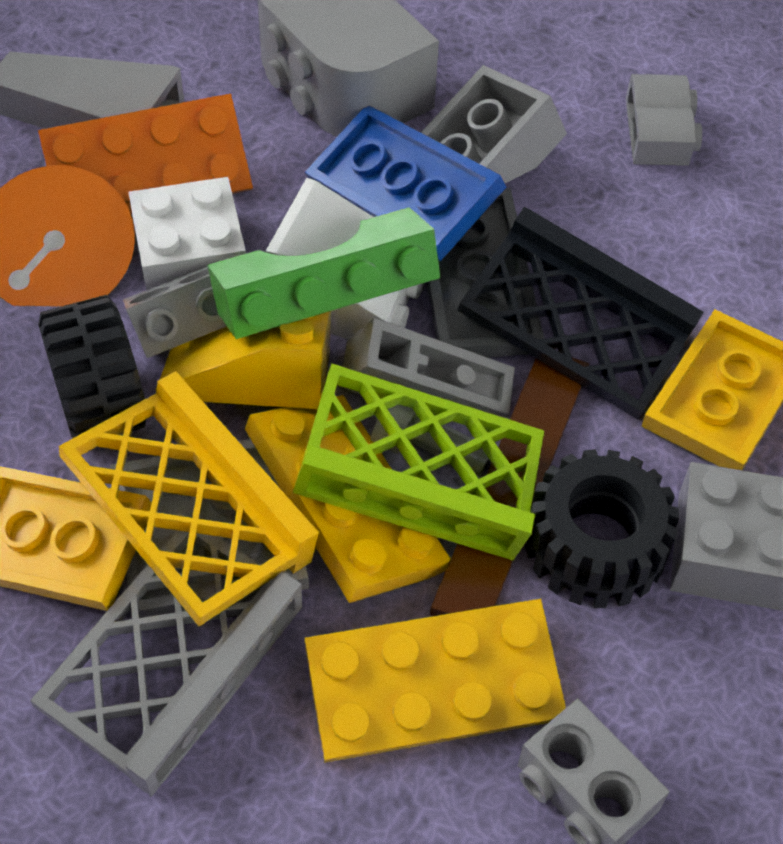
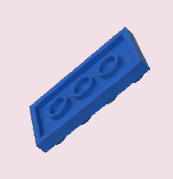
[304,105,507,261]

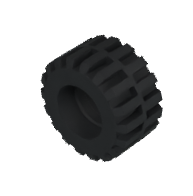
[38,295,147,438]
[526,449,679,608]

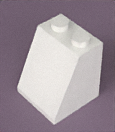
[266,178,424,339]

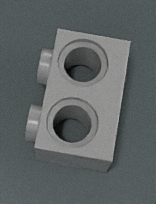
[123,266,226,358]
[517,698,670,844]

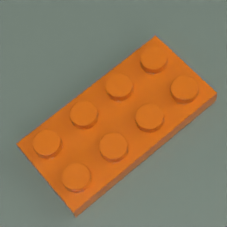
[38,93,253,215]

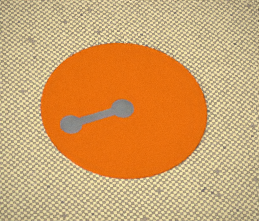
[0,165,135,306]

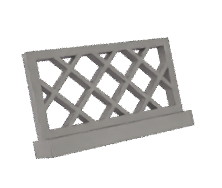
[30,531,302,797]

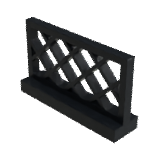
[457,206,704,420]

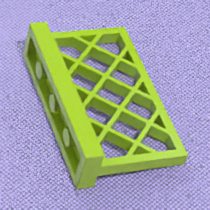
[293,363,544,560]

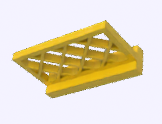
[59,371,319,626]

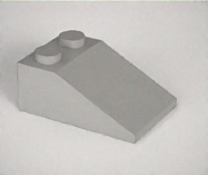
[421,65,567,183]

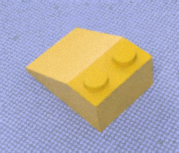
[156,311,331,409]

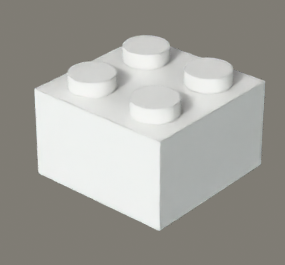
[128,177,246,290]

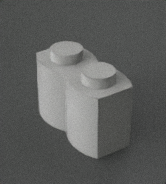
[626,74,702,166]

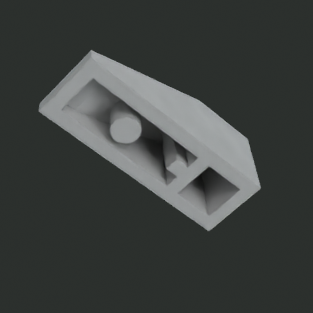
[339,317,515,416]

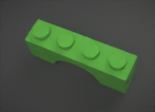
[207,207,440,339]

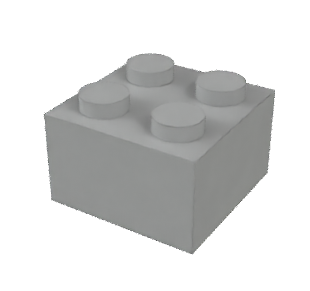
[670,462,783,611]

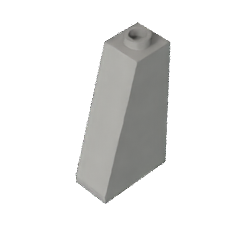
[0,51,184,129]

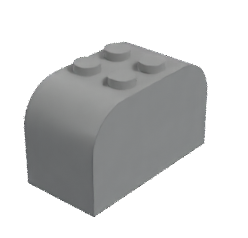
[257,0,439,136]

